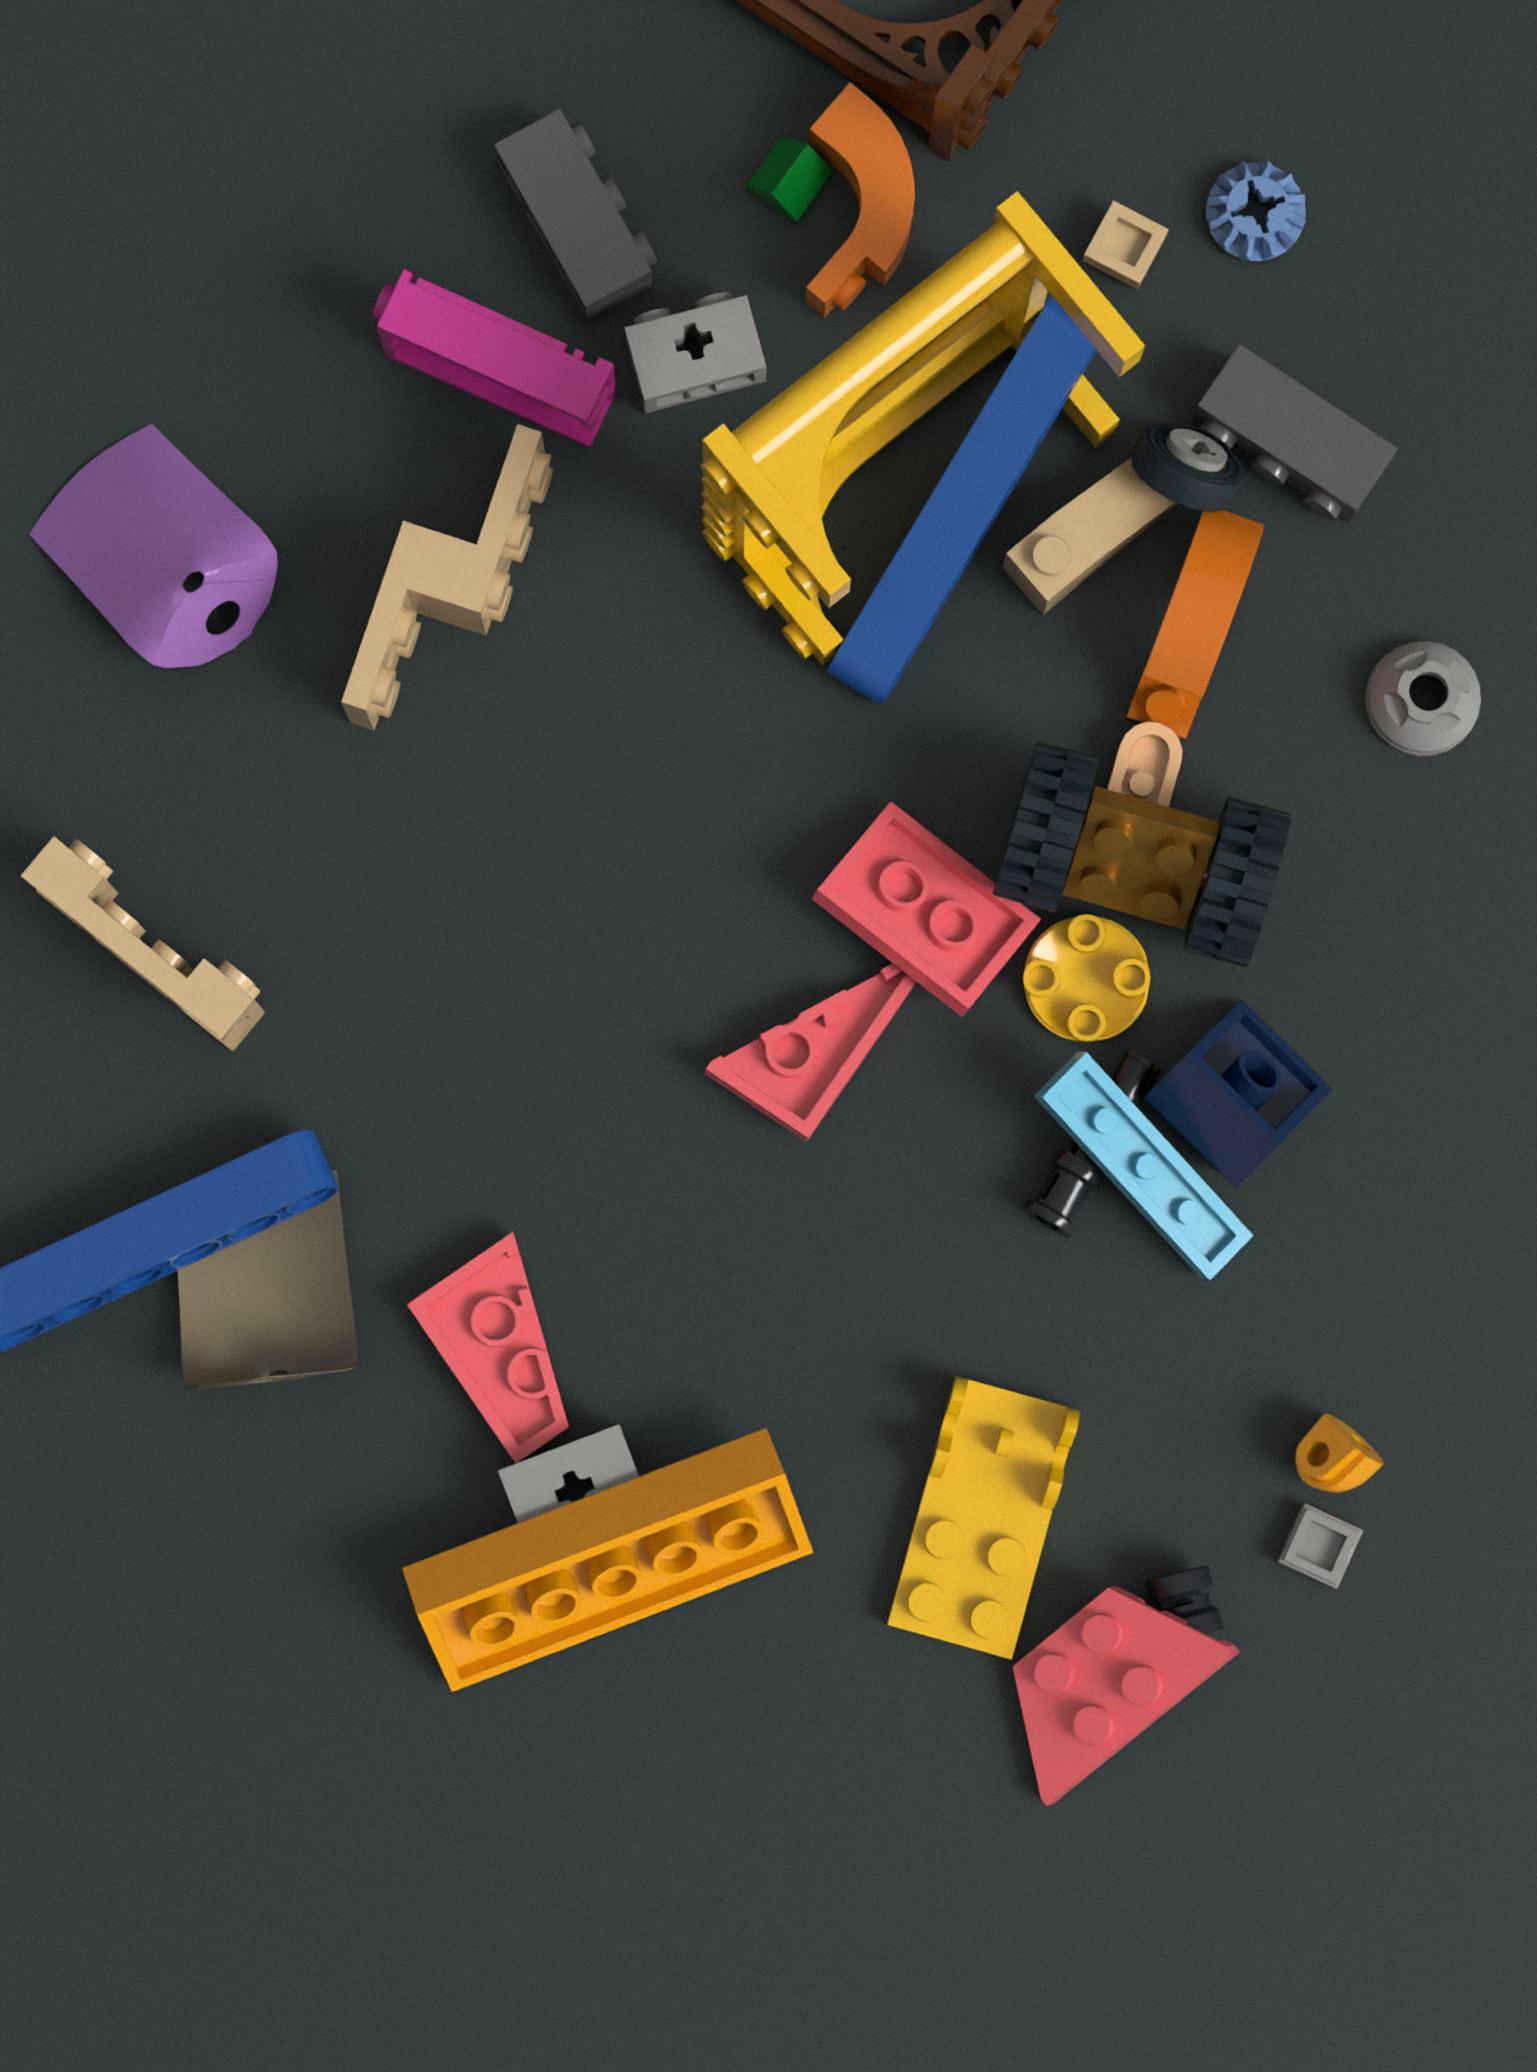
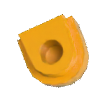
[1295,1413,1384,1493]

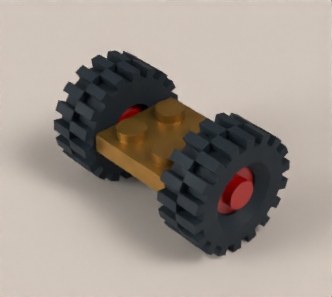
[993,741,1291,968]

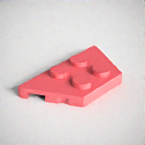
[1013,1586,1240,1806]

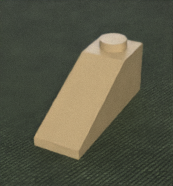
[1002,457,1178,615]

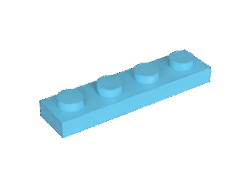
[1034,1051,1254,1281]

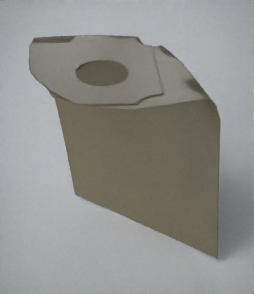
[177,1170,357,1389]

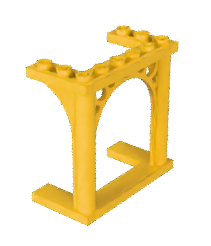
[700,191,1145,666]

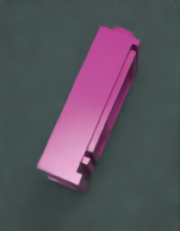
[372,269,616,448]

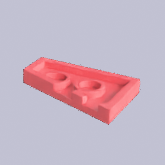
[407,1232,569,1464]

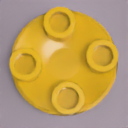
[1023,914,1151,1043]

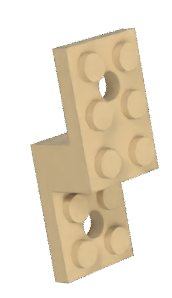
[341,424,553,731]

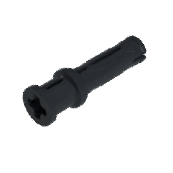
[1022,1049,1162,1238]

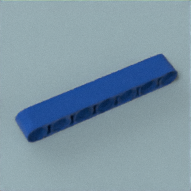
[827,296,1096,706]
[0,1129,339,1353]

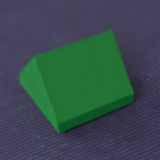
[746,137,833,224]

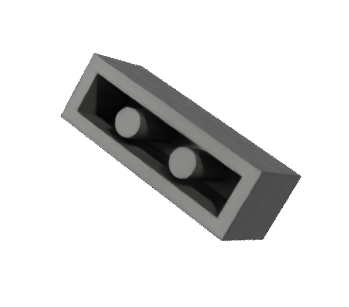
[494,109,657,322]
[1192,344,1398,523]

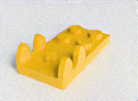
[887,1376,1080,1660]

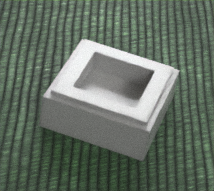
[1276,1503,1363,1589]

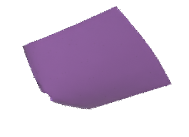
[29,424,278,668]

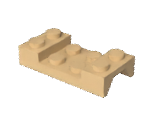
[21,836,265,1052]

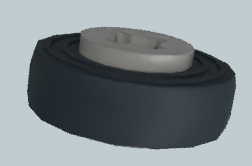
[1132,423,1245,512]

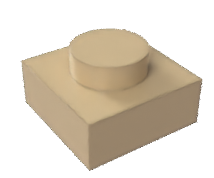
[1082,200,1169,290]

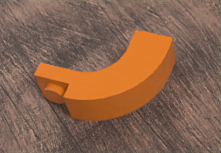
[805,82,915,318]
[1126,510,1265,739]

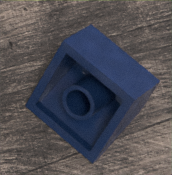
[1144,1000,1332,1188]

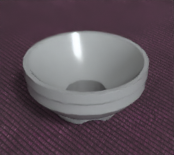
[1365,641,1481,757]

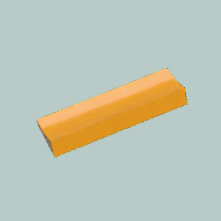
[402,1428,813,1692]

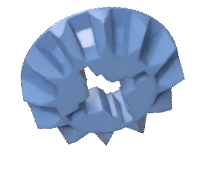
[1206,161,1306,261]

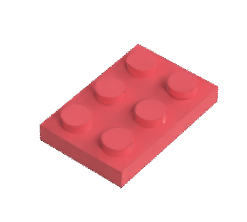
[812,802,1041,1017]

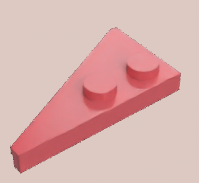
[705,963,917,1143]

